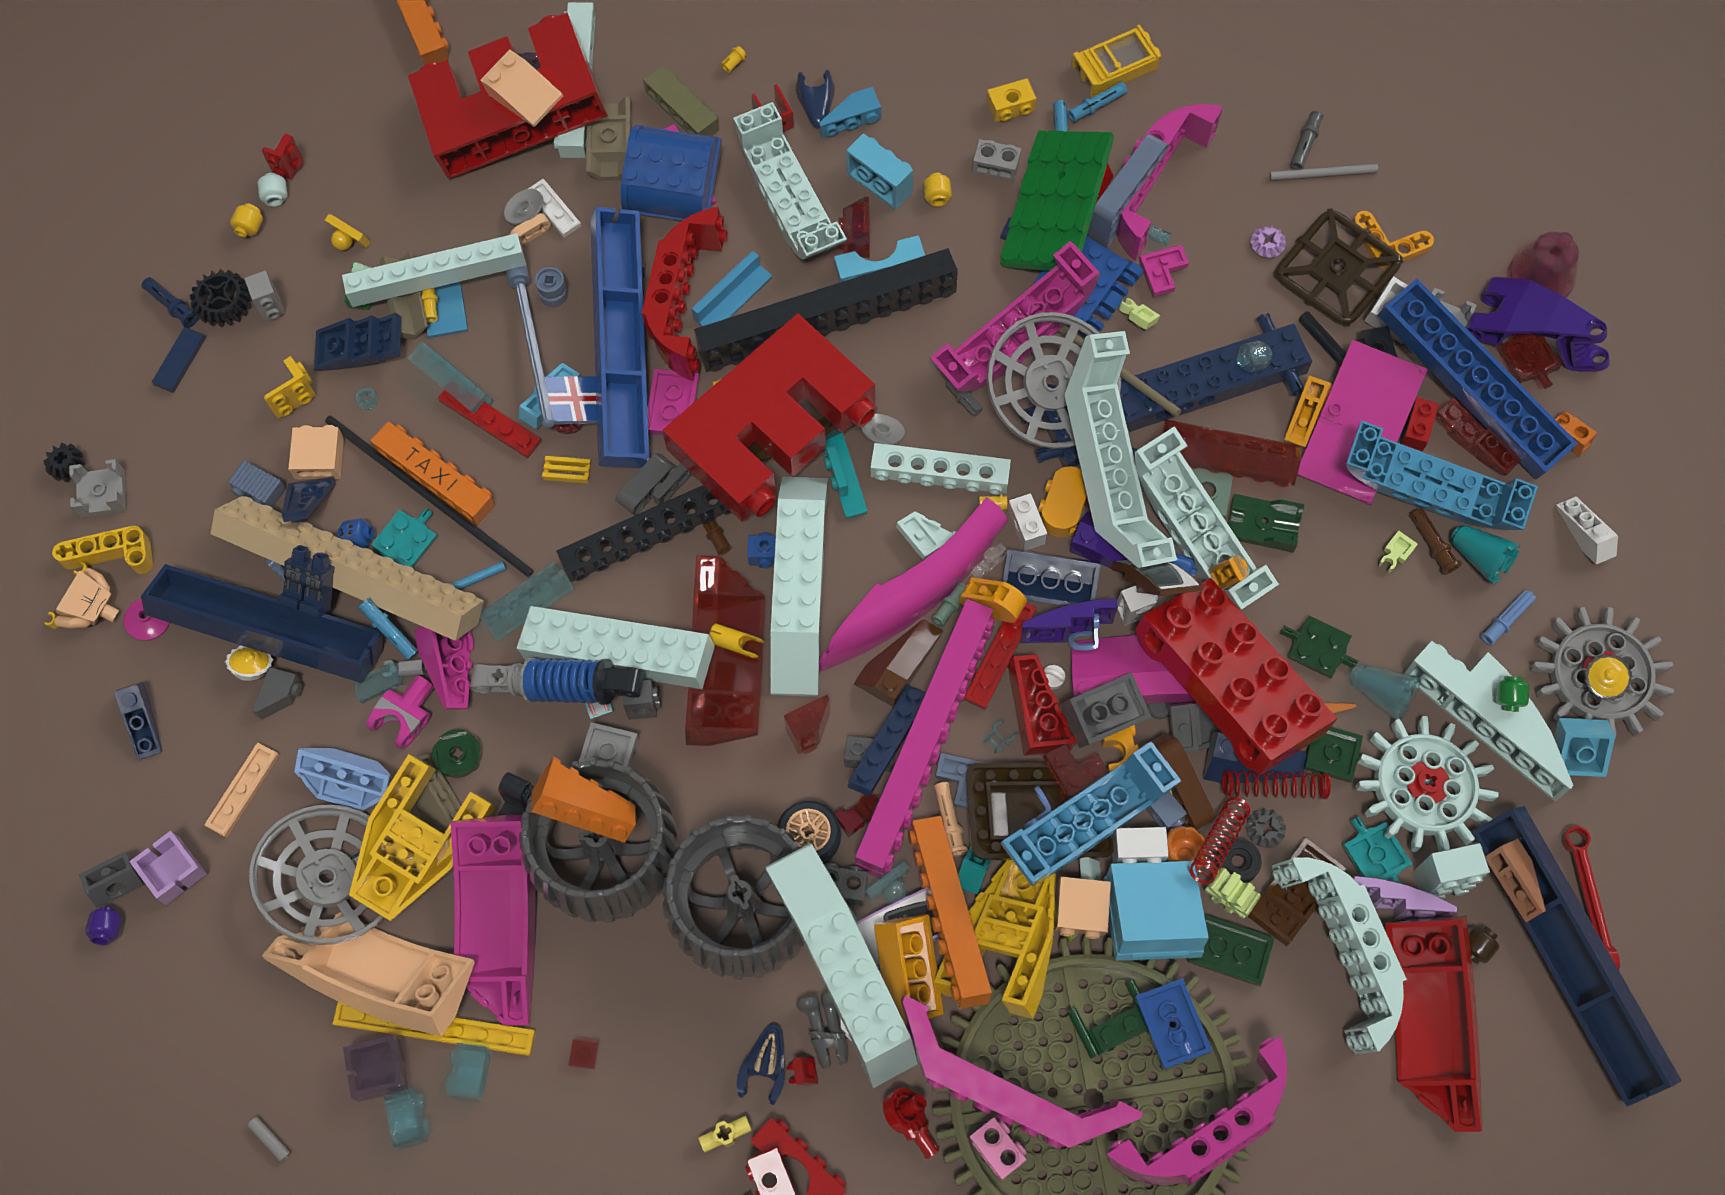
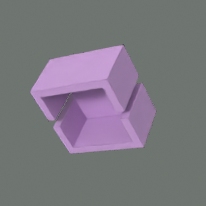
[129,831,207,905]

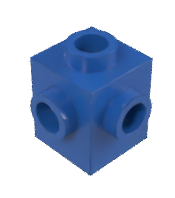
[748,533,776,568]

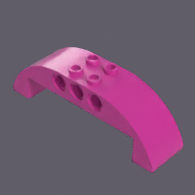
[1116,104,1223,260]
[930,241,1100,392]

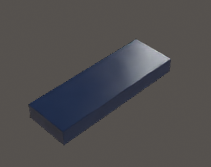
[152,327,206,393]

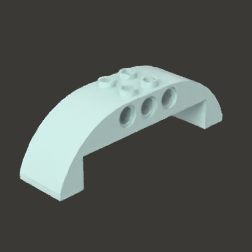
[1135,426,1279,610]

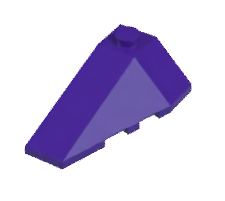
[1070,511,1128,574]

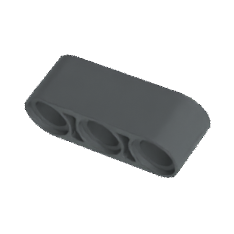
[616,453,675,515]

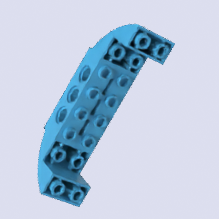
[1346,420,1538,530]

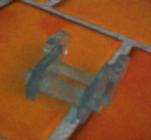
[983,718,1019,753]

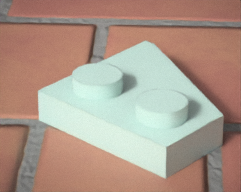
[896,512,956,560]

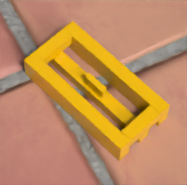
[542,456,591,484]

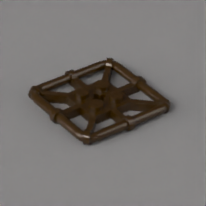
[1274,208,1403,327]

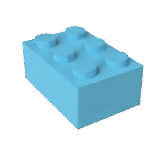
[846,133,913,210]

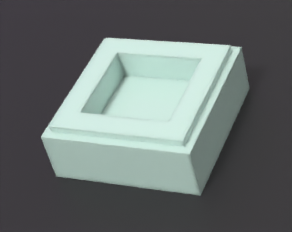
[1080,857,1101,881]

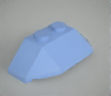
[294,748,391,811]

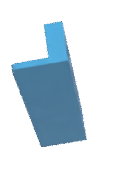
[691,251,772,326]

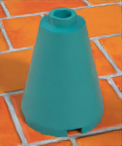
[1451,525,1521,584]

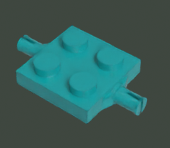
[371,508,438,568]
[1342,816,1412,884]

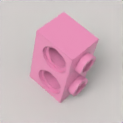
[969,1118,1027,1182]

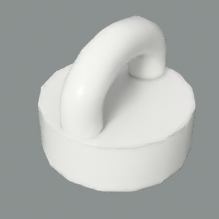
[1044,665,1065,690]

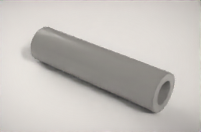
[247,1117,291,1163]

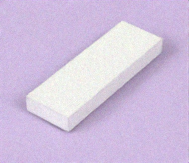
[528,179,582,238]

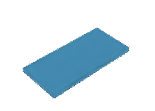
[421,281,468,338]

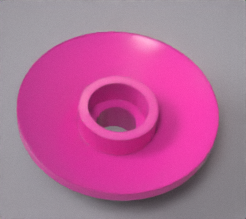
[124,598,170,641]

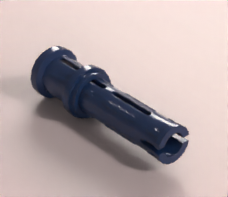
[141,277,199,328]

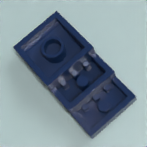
[314,313,402,371]

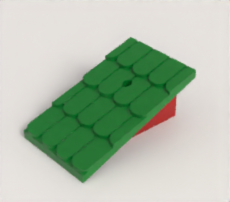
[1000,130,1114,271]

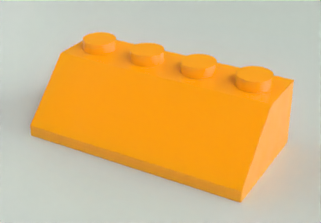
[874,914,944,1025]

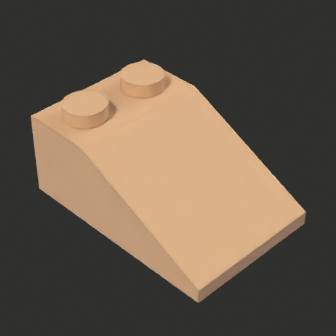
[480,50,563,127]

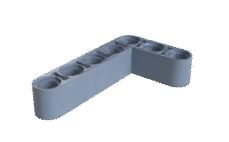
[1088,133,1169,248]

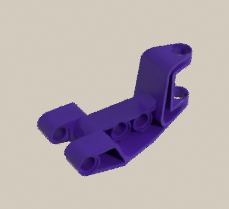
[1465,277,1610,371]

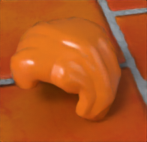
[1166,826,1206,871]

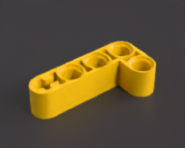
[52,526,153,574]

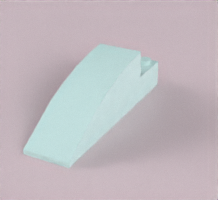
[1403,641,1573,802]

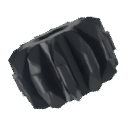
[43,443,86,483]

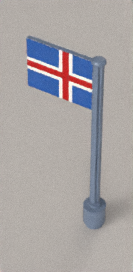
[506,261,597,428]

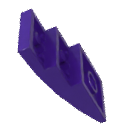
[1020,599,1118,643]

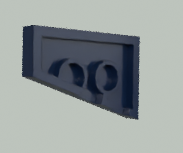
[282,476,336,522]

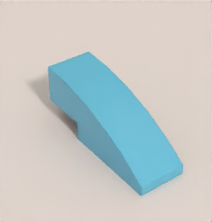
[519,363,580,429]

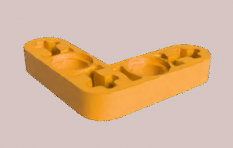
[1353,211,1434,268]

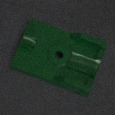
[1228,494,1304,553]

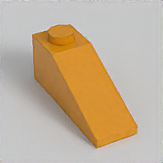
[1284,376,1333,447]
[1208,554,1249,589]

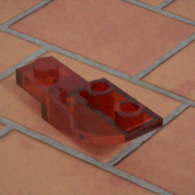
[1436,398,1521,476]

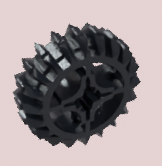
[190,269,252,328]

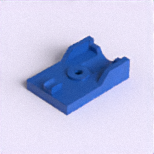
[1135,978,1212,1071]

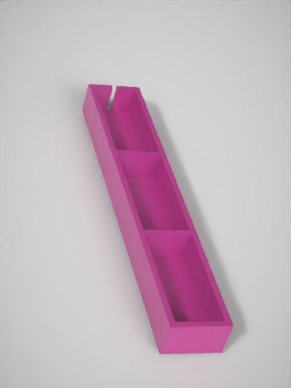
[855,599,995,880]

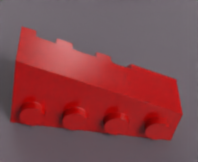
[1008,654,1077,756]

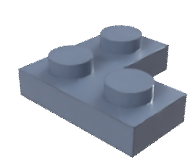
[936,753,984,809]

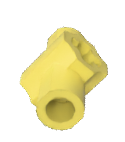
[698,1116,752,1153]

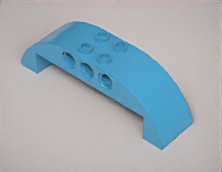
[1000,742,1181,886]

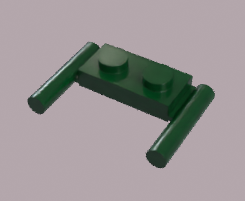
[1067,979,1148,1059]

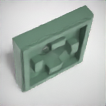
[1190,467,1233,519]

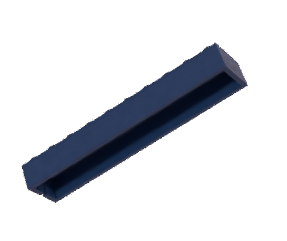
[141,564,383,683]

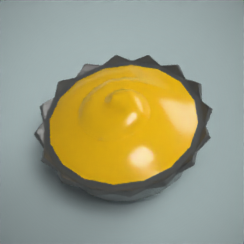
[1585,654,1633,700]

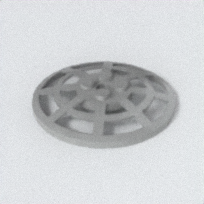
[986,312,1121,449]
[249,805,385,945]

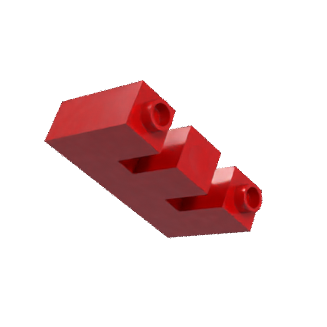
[408,12,608,179]
[662,313,878,522]

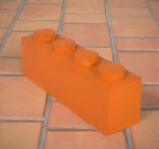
[531,756,636,843]

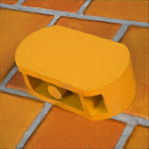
[1038,467,1087,538]
[959,577,1027,623]

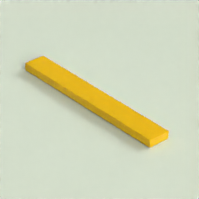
[332,1002,536,1057]

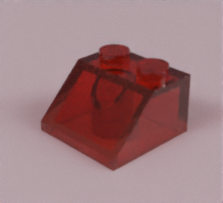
[839,197,870,258]
[784,695,830,754]

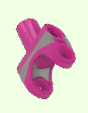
[367,675,434,749]

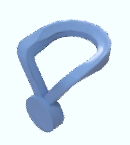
[1068,613,1099,651]
[1023,786,1051,829]

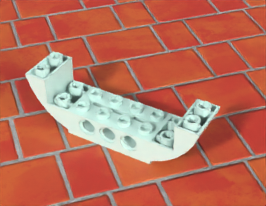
[733,102,847,259]
[1272,858,1407,1054]

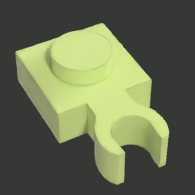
[1119,298,1160,330]
[1379,530,1418,572]

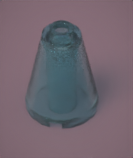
[1349,663,1421,720]

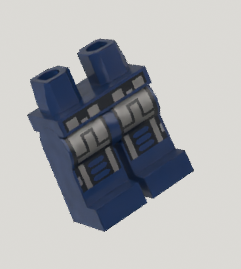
[278,545,335,618]

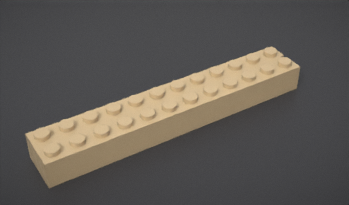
[211,496,484,641]

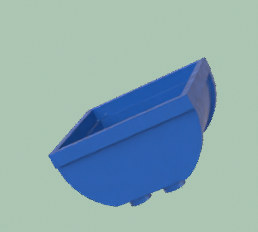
[620,125,722,222]

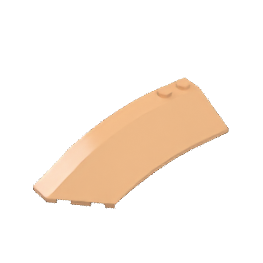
[262,912,475,1037]

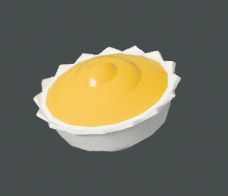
[225,646,273,681]

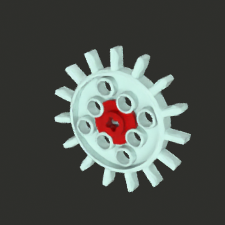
[1355,716,1499,852]

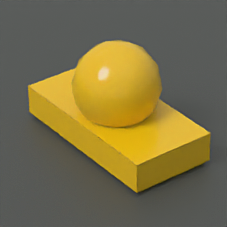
[325,214,371,251]

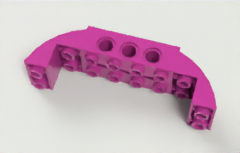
[1107,1036,1287,1186]

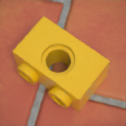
[986,78,1036,122]

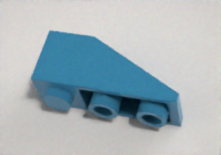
[819,87,881,138]

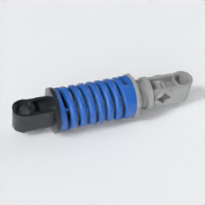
[469,658,644,705]

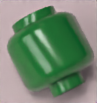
[1496,676,1530,712]

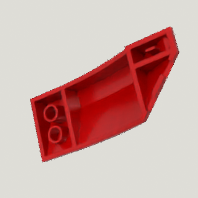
[1385,916,1482,1132]

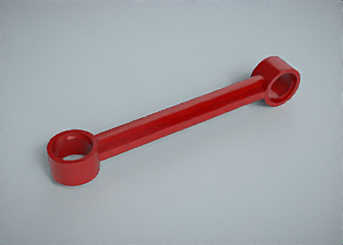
[1562,826,1620,970]

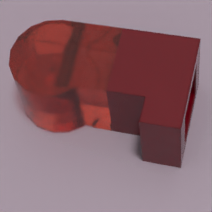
[834,794,879,837]

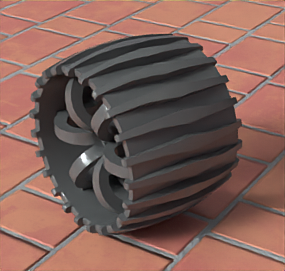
[519,758,677,923]
[662,815,805,979]

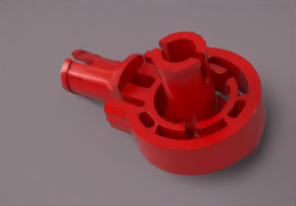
[883,1087,940,1159]

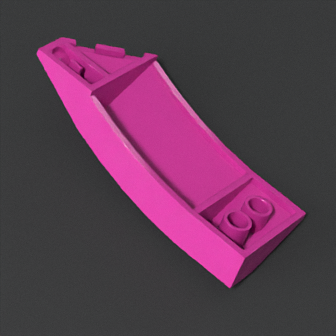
[1071,635,1196,704]
[450,815,536,1025]

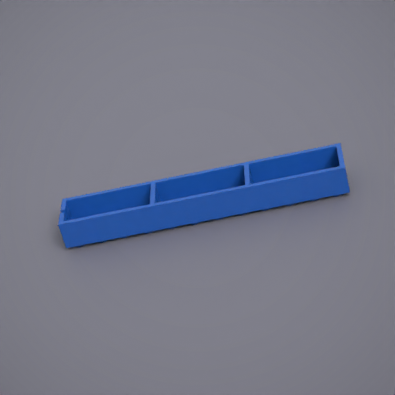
[590,207,649,468]

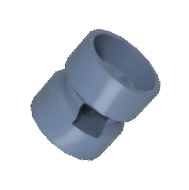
[535,267,568,307]

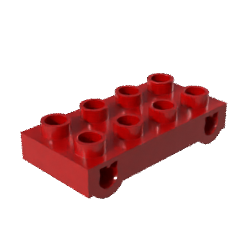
[1134,578,1338,775]

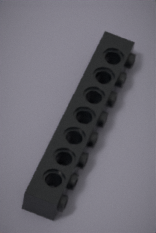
[556,485,732,582]

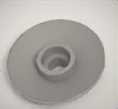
[504,189,543,225]
[860,414,905,445]

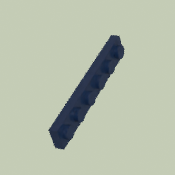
[847,685,926,797]

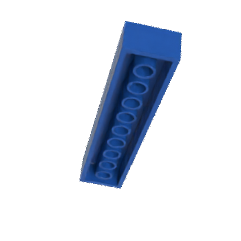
[1377,278,1578,479]

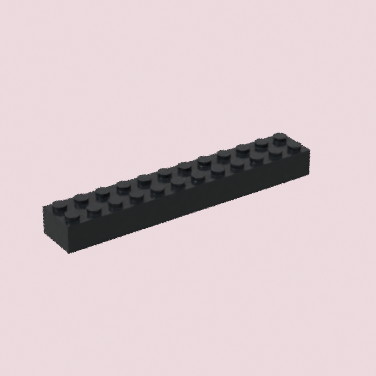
[694,248,958,372]

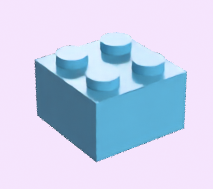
[1554,718,1616,777]

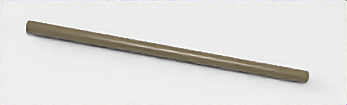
[1058,325,1181,417]

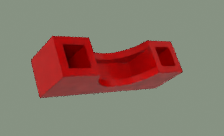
[750,1118,847,1195]

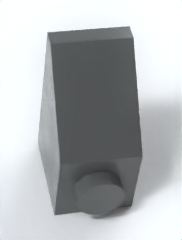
[252,667,302,719]

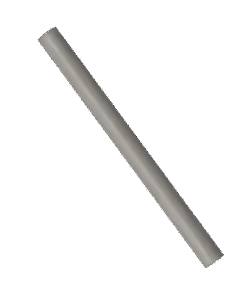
[1269,164,1378,181]

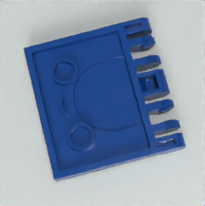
[1032,236,1144,337]

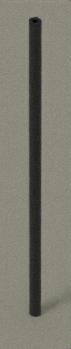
[325,415,534,578]

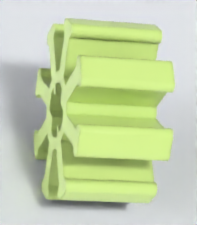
[1205,868,1261,919]

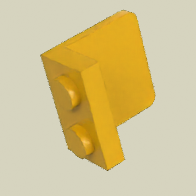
[264,356,317,418]

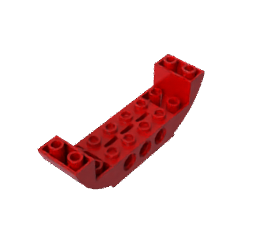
[641,207,728,381]

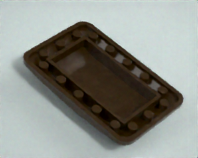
[965,762,1114,860]

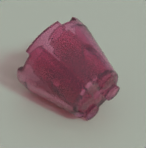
[1507,232,1579,298]

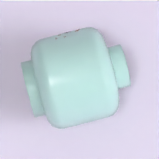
[257,173,288,207]

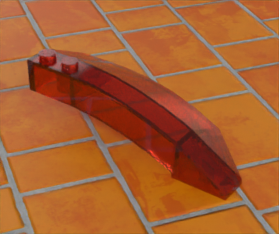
[685,555,765,746]

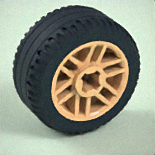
[777,801,841,864]

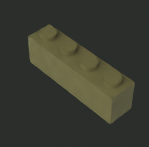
[643,65,719,136]

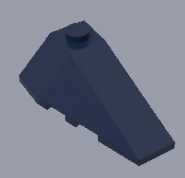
[1203,732,1307,784]

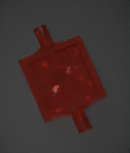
[1498,334,1562,389]

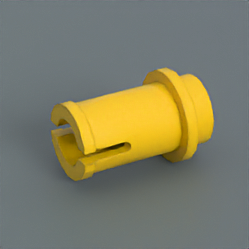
[720,46,746,73]
[979,494,1008,511]

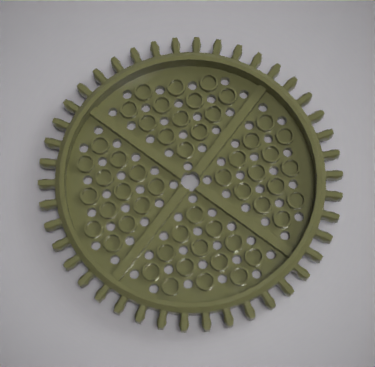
[932,937,1255,1195]

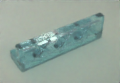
[408,341,495,413]
[480,562,574,641]

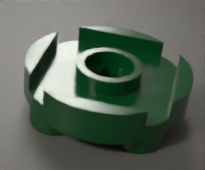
[432,729,482,778]

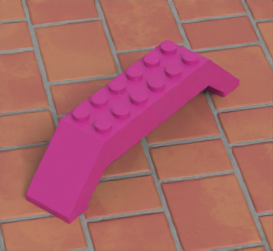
[900,995,1143,1149]

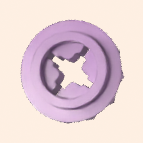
[1251,225,1286,258]

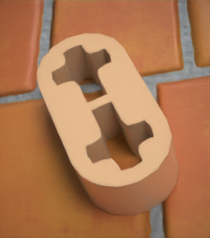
[510,213,551,246]

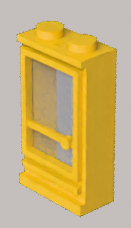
[1071,25,1161,97]

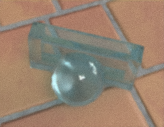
[865,862,910,903]

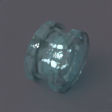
[355,387,378,410]

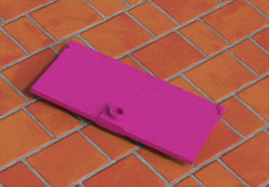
[1295,340,1428,505]

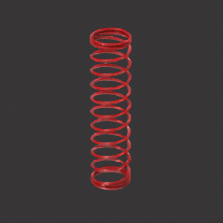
[1222,770,1331,800]
[1189,797,1250,884]

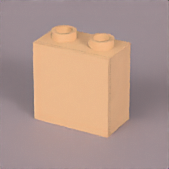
[288,425,344,479]
[1053,877,1111,939]

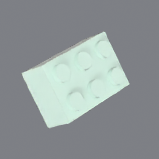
[1413,843,1490,899]

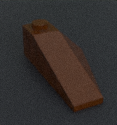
[854,619,943,708]

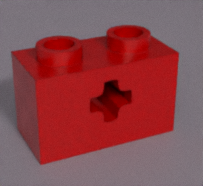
[1400,397,1439,452]

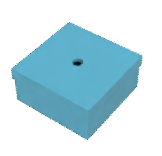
[1103,861,1208,961]

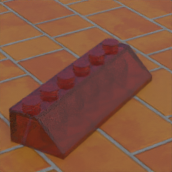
[1162,419,1301,487]

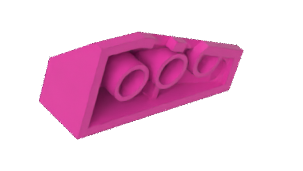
[414,626,473,710]

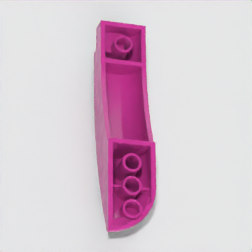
[819,497,1008,671]

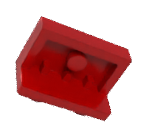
[262,133,304,180]

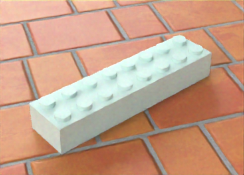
[516,606,715,689]

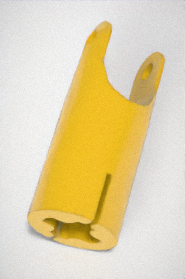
[709,623,764,658]

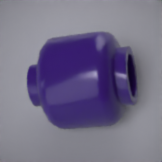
[85,906,122,946]

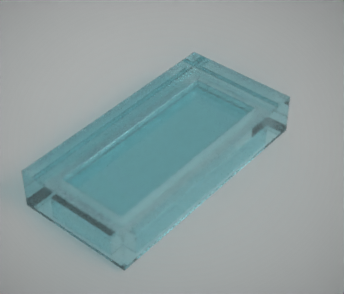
[353,661,403,703]

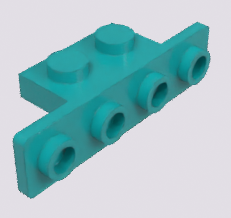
[823,432,868,519]

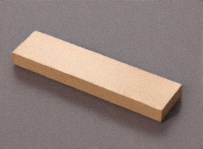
[204,742,280,838]

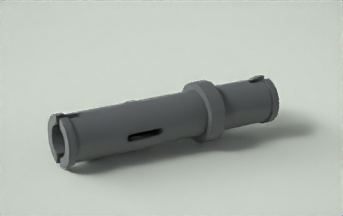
[1290,111,1324,170]

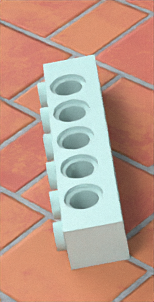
[871,443,1011,495]

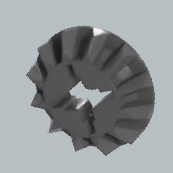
[1247,808,1286,848]

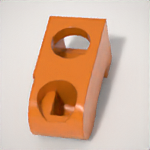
[1555,412,1597,457]

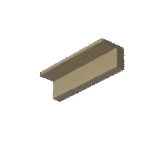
[380,251,427,340]
[415,753,461,834]

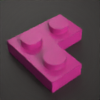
[1139,245,1189,297]

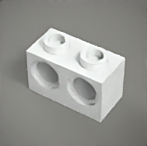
[1117,585,1158,626]

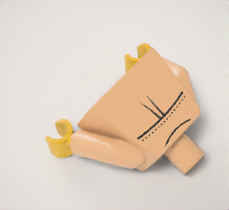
[44,562,120,629]

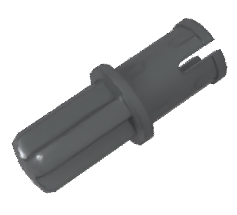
[945,380,983,416]

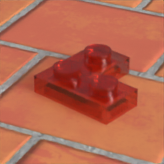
[1043,744,1109,799]

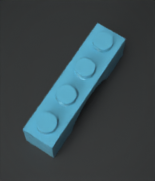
[834,235,925,283]

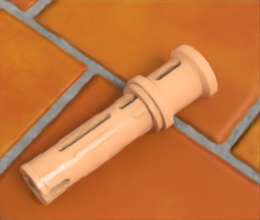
[934,782,968,857]

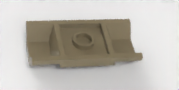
[586,97,631,180]

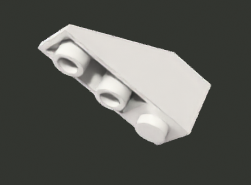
[1556,496,1618,565]

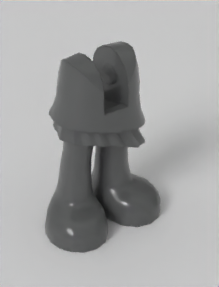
[796,993,848,1069]

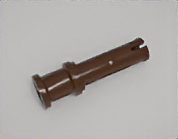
[1410,508,1462,575]

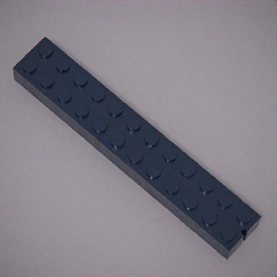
[1472,806,1682,1107]

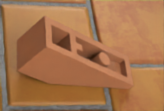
[1485,839,1546,922]

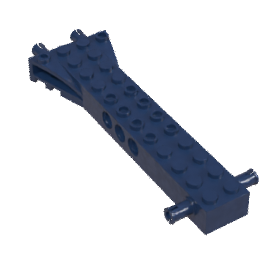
[1019,313,1312,467]

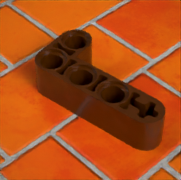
[1144,734,1216,830]

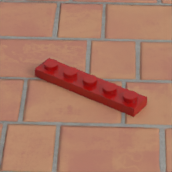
[438,381,541,459]
[964,603,1037,710]

